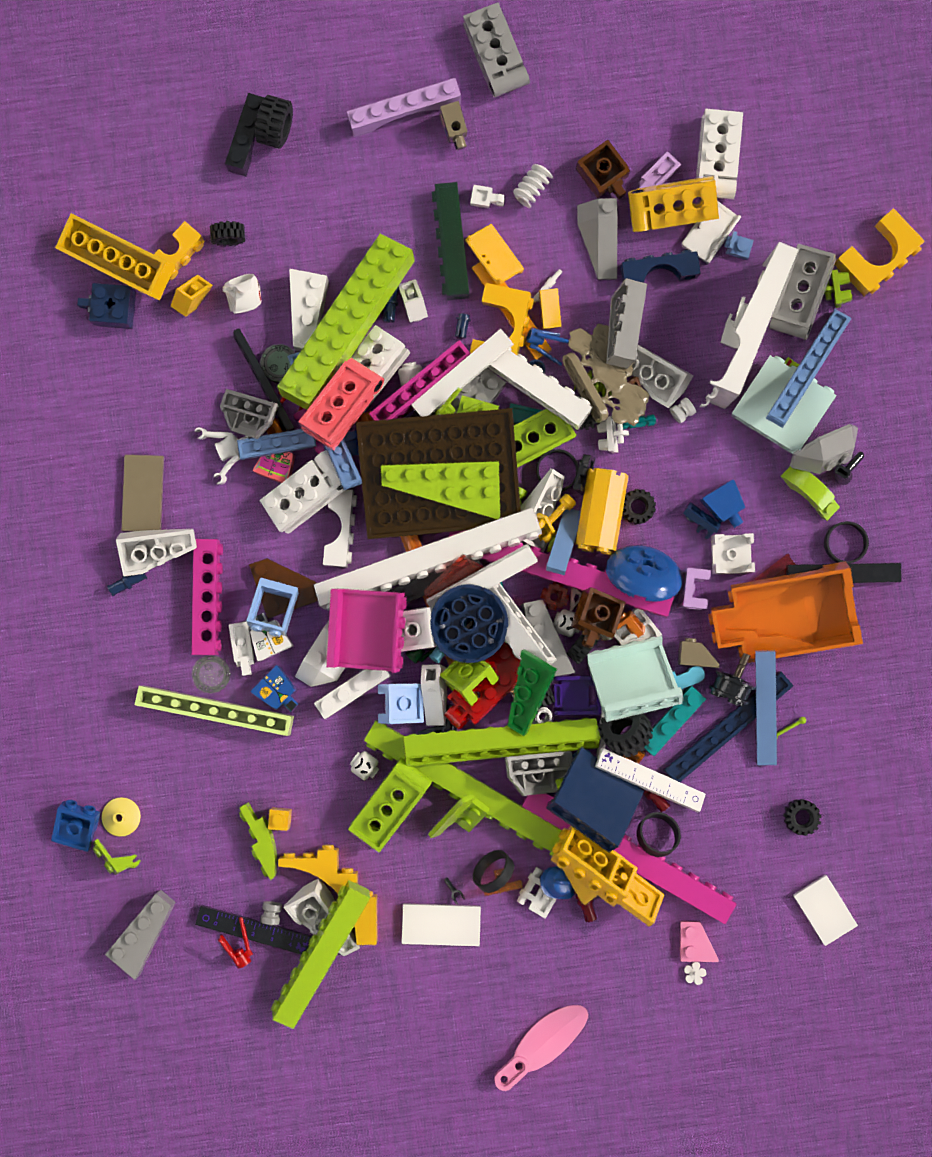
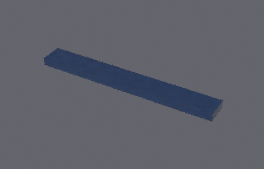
[664,671,793,782]

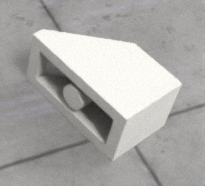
[398,279,428,322]

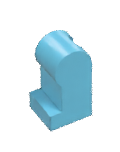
[672,666,705,689]

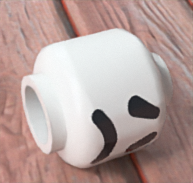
[553,609,580,637]
[349,751,379,780]

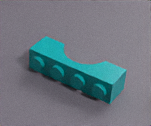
[644,686,706,756]

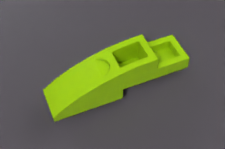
[239,802,277,880]

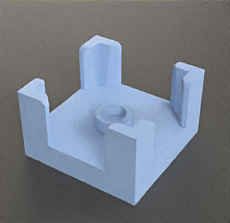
[378,684,424,724]

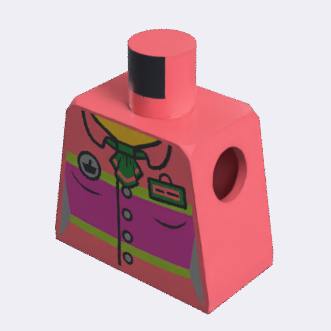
[253,452,295,483]

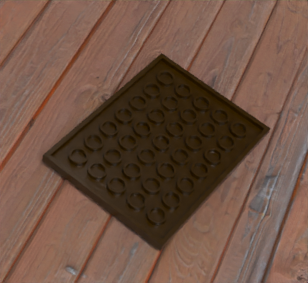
[356,408,521,539]

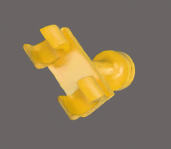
[536,494,576,543]

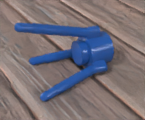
[526,328,569,366]

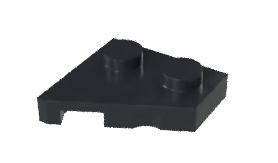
[573,454,595,495]

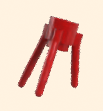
[218,917,253,969]

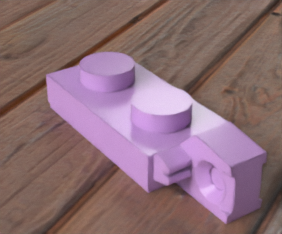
[638,152,681,188]

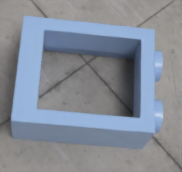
[247,578,299,637]

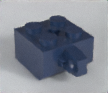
[77,283,136,329]

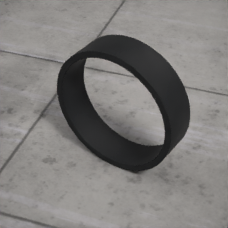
[536,449,579,492]
[824,521,869,564]
[636,812,681,857]
[472,850,514,893]

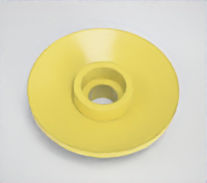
[102,797,141,836]

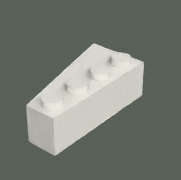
[289,269,329,352]

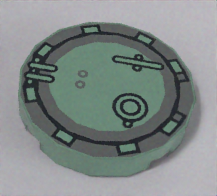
[260,344,295,383]

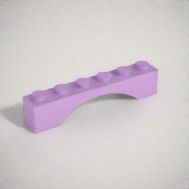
[347,78,461,137]

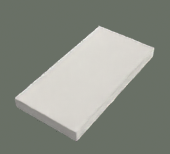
[402,903,481,946]

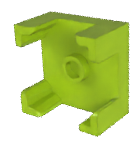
[440,660,499,706]

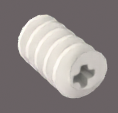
[513,164,553,208]

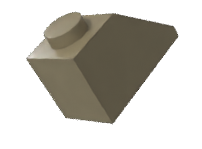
[678,638,719,668]

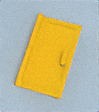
[465,224,524,285]

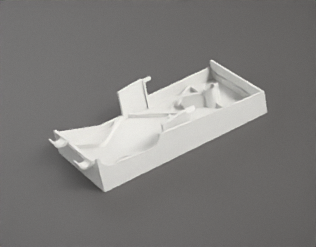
[700,242,798,409]

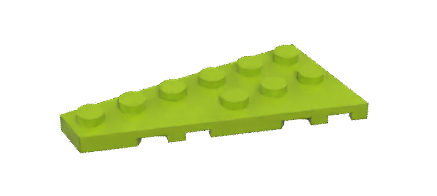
[381,461,500,520]

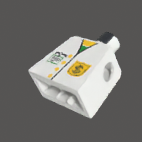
[250,613,294,661]

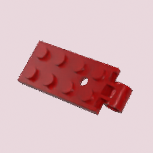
[444,642,521,730]

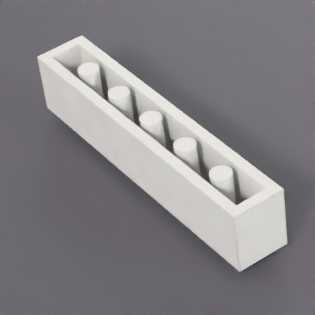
[487,348,592,430]
[489,583,557,665]

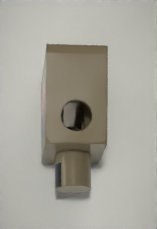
[439,101,467,150]

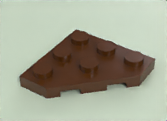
[249,558,318,619]

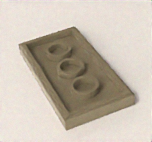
[122,455,164,531]

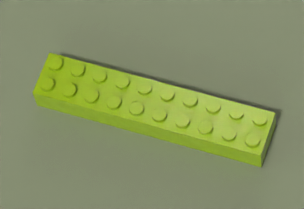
[277,234,415,410]

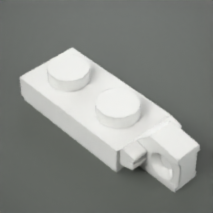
[229,621,255,676]

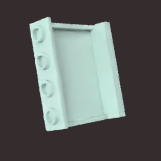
[732,355,836,454]
[587,636,683,722]

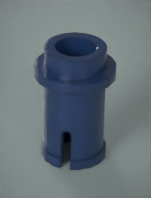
[454,313,471,339]

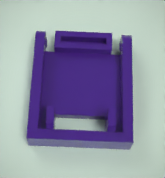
[554,676,601,715]

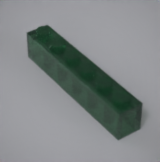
[431,182,469,301]

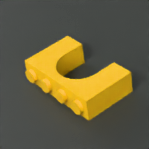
[834,208,925,296]
[470,283,534,355]

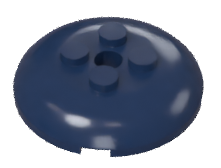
[430,584,508,663]

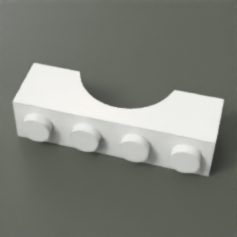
[323,490,357,568]
[314,669,390,719]

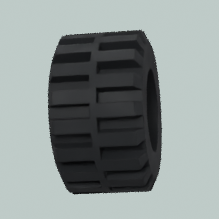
[255,95,293,149]
[599,713,653,757]

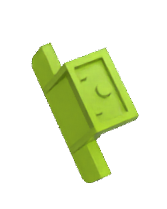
[428,794,490,838]

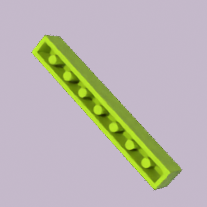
[271,880,370,1029]

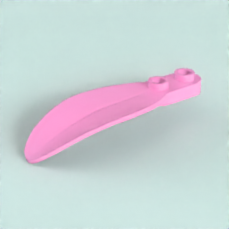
[494,1005,588,1091]

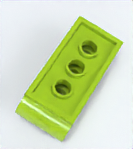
[514,409,576,468]
[348,758,432,853]

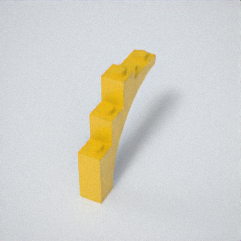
[278,844,378,945]

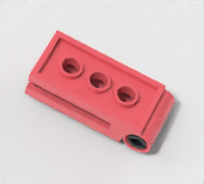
[299,358,384,451]

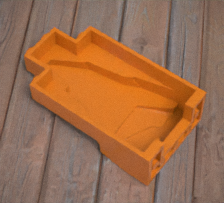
[708,561,863,663]

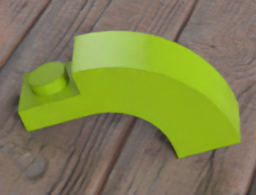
[781,466,840,521]

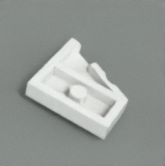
[614,608,662,645]

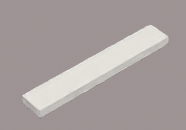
[411,329,514,416]
[426,544,538,608]

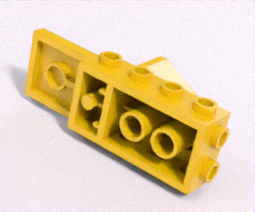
[551,826,664,927]

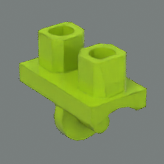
[824,269,852,308]

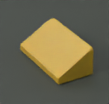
[539,288,562,329]

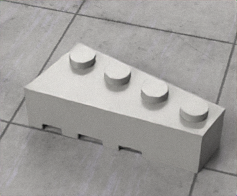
[606,278,647,369]
[521,600,575,677]
[105,890,176,980]

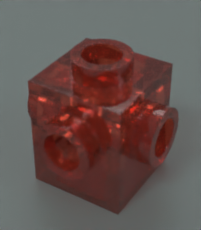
[540,582,569,611]

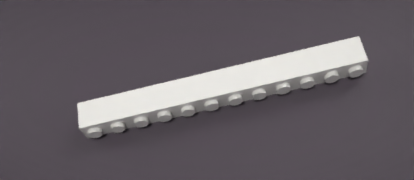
[314,508,542,611]

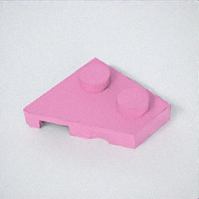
[680,921,718,962]

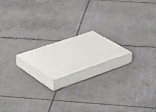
[793,875,858,946]

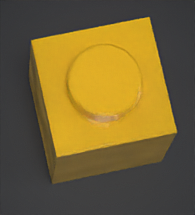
[268,807,292,831]

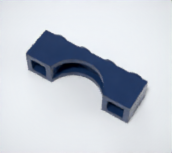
[620,250,701,283]

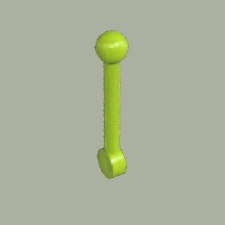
[777,717,806,739]

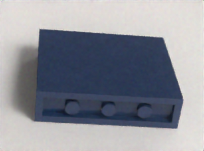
[546,747,644,853]

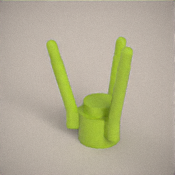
[435,387,485,415]

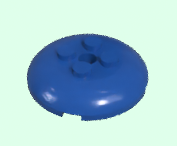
[606,545,683,601]

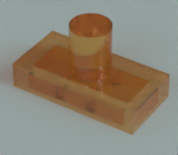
[484,868,523,896]

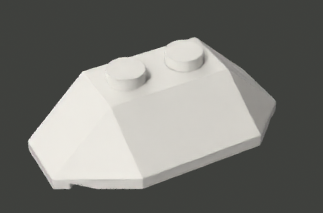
[295,621,345,687]

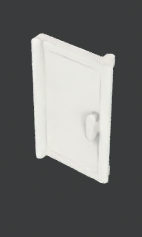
[681,201,741,264]

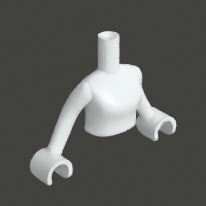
[195,427,251,485]

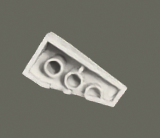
[520,468,565,553]
[116,529,197,576]
[283,878,360,956]

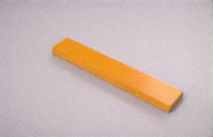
[472,262,552,360]

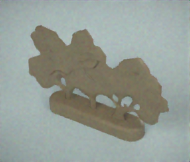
[562,324,649,426]

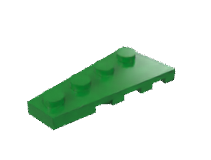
[508,649,557,736]

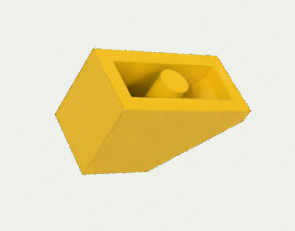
[171,274,213,317]

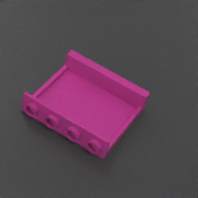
[326,588,407,673]

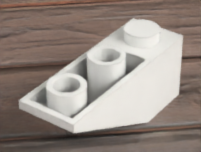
[421,665,447,726]

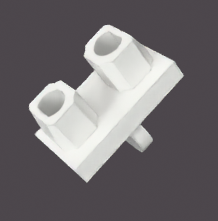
[597,416,629,453]

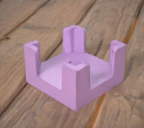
[678,568,711,610]

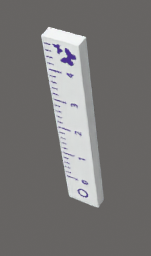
[595,748,705,813]

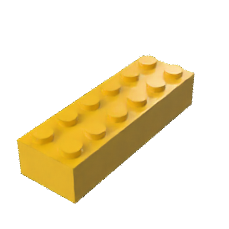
[55,213,176,300]

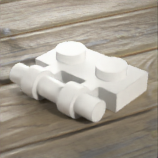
[517,867,556,918]

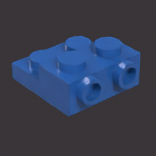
[51,800,100,852]

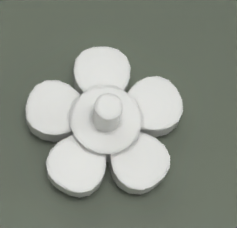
[684,962,706,985]

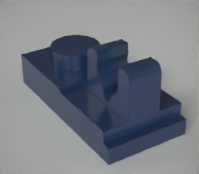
[683,502,721,539]

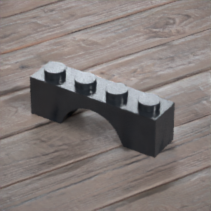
[225,93,264,177]

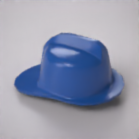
[540,867,575,899]

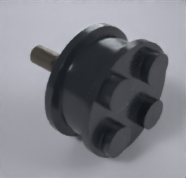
[709,653,756,706]

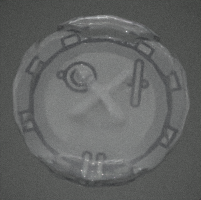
[191,655,231,694]

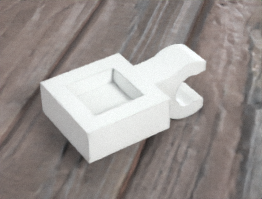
[470,185,505,208]

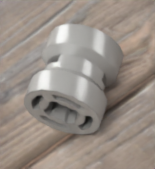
[260,901,282,925]

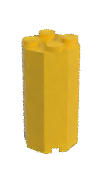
[575,468,629,555]

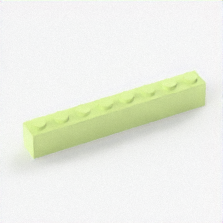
[135,686,294,736]

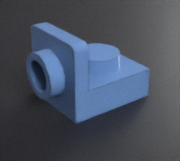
[724,231,754,260]

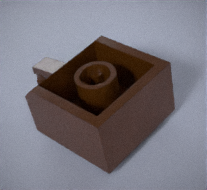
[576,139,630,200]
[571,587,626,648]

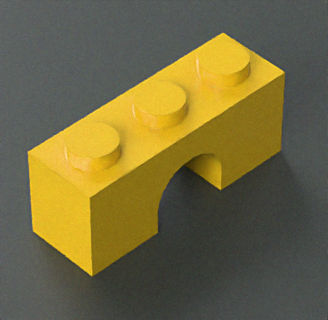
[154,221,205,280]

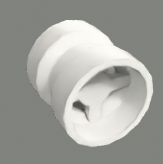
[670,397,696,424]

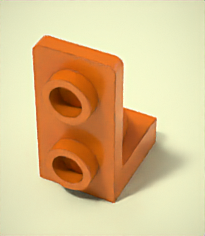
[617,610,645,638]

